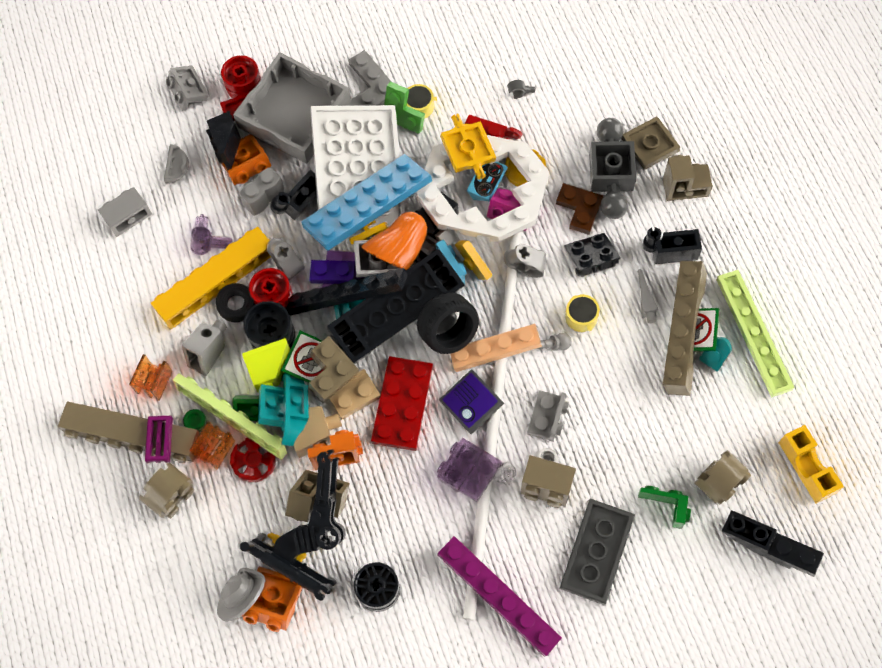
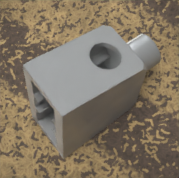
[182,320,227,376]

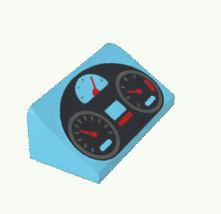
[467,162,508,202]

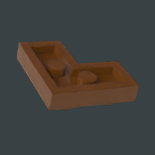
[556,183,604,235]

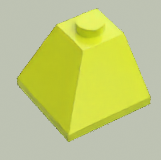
[242,338,290,393]

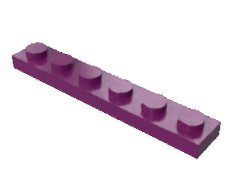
[437,536,562,657]

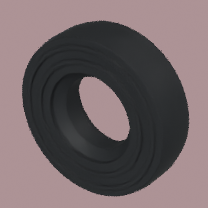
[216,283,255,323]

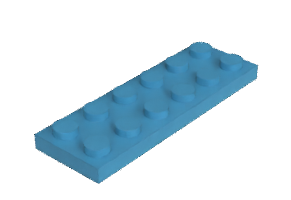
[301,154,432,251]

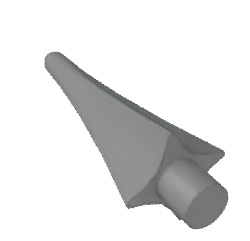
[637,269,659,324]

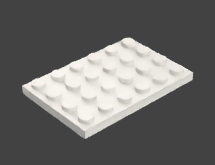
[310,105,405,231]

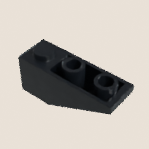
[206,111,241,171]

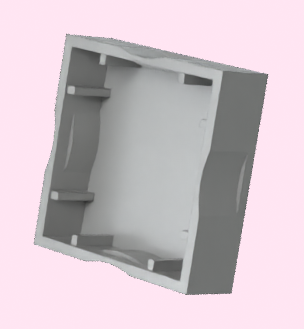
[233,52,352,164]

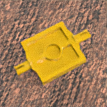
[440,114,496,180]

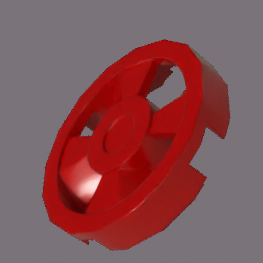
[230,437,277,482]

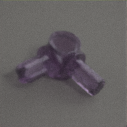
[190,214,233,255]

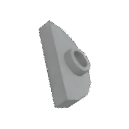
[164,144,189,184]

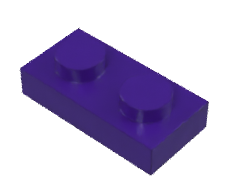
[309,260,355,284]

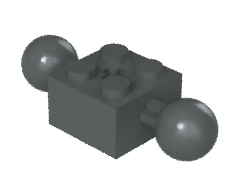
[589,117,637,219]

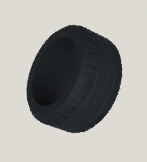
[417,292,479,354]

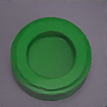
[183,409,207,432]

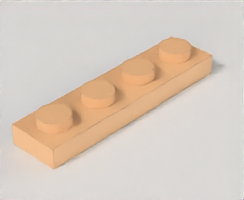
[450,324,542,372]

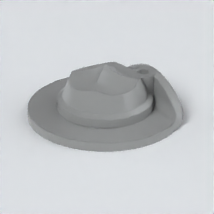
[217,568,265,622]

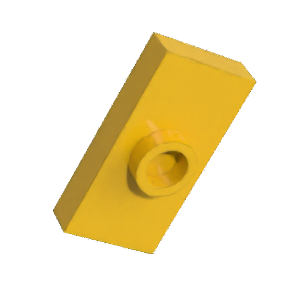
[455,240,493,280]

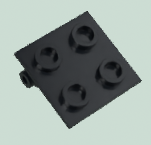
[564,233,621,277]

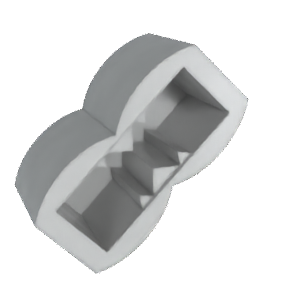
[239,167,284,216]

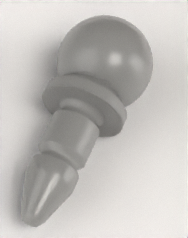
[536,333,572,351]

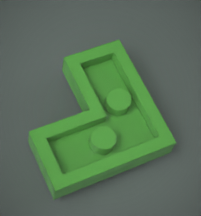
[384,81,425,134]

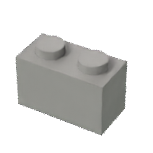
[97,187,152,237]

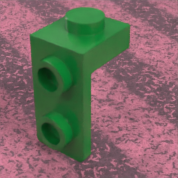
[638,486,691,529]

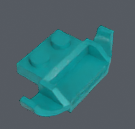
[258,373,309,446]

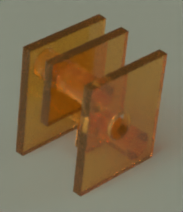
[129,354,173,401]
[189,421,235,470]

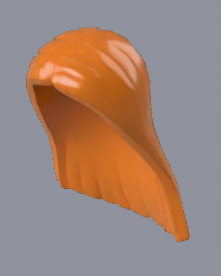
[361,211,427,270]

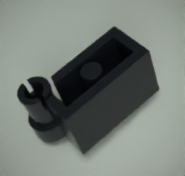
[270,169,317,221]
[642,227,702,265]

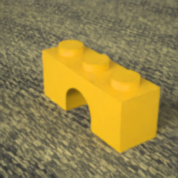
[778,425,844,504]

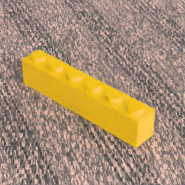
[151,226,271,330]

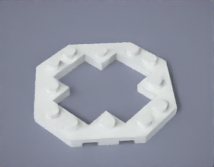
[416,135,549,242]

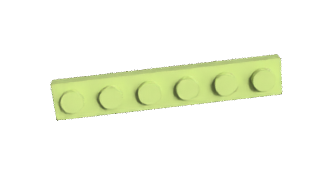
[716,270,795,398]
[173,373,287,460]

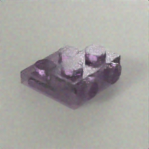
[437,437,503,502]

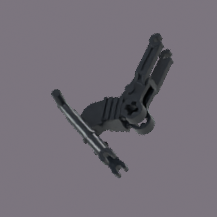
[240,449,346,601]

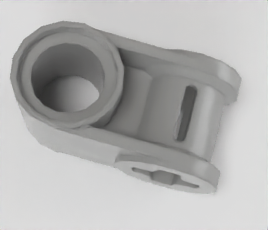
[267,238,305,280]
[504,243,547,278]

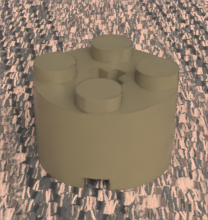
[694,449,751,505]
[139,463,195,519]

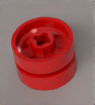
[221,55,261,98]
[249,268,293,309]

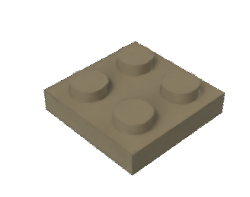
[621,116,681,170]

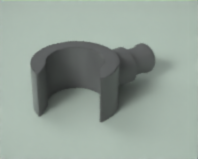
[507,80,536,99]

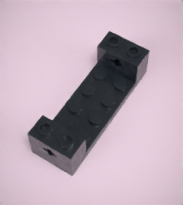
[327,248,465,364]

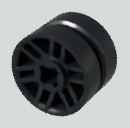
[354,562,400,612]

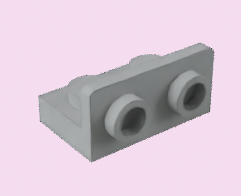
[166,65,209,111]
[527,390,569,442]

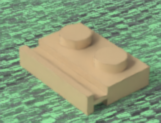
[329,369,380,420]

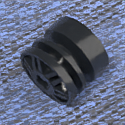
[243,301,296,350]

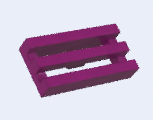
[145,415,173,463]

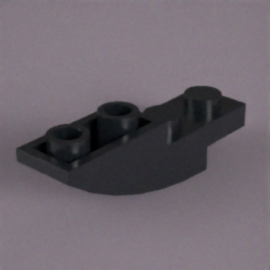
[721,510,824,577]

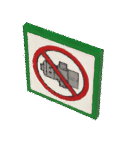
[694,308,720,351]
[281,330,341,383]

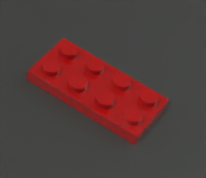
[371,356,433,451]

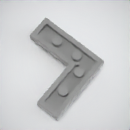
[348,50,392,106]

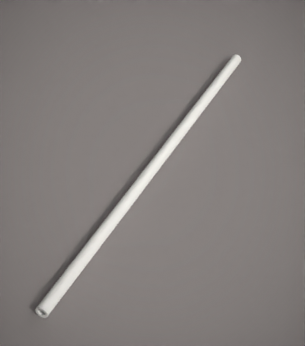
[463,231,522,621]

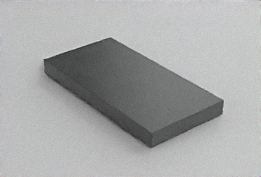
[559,498,635,606]

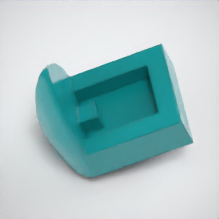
[698,337,732,372]

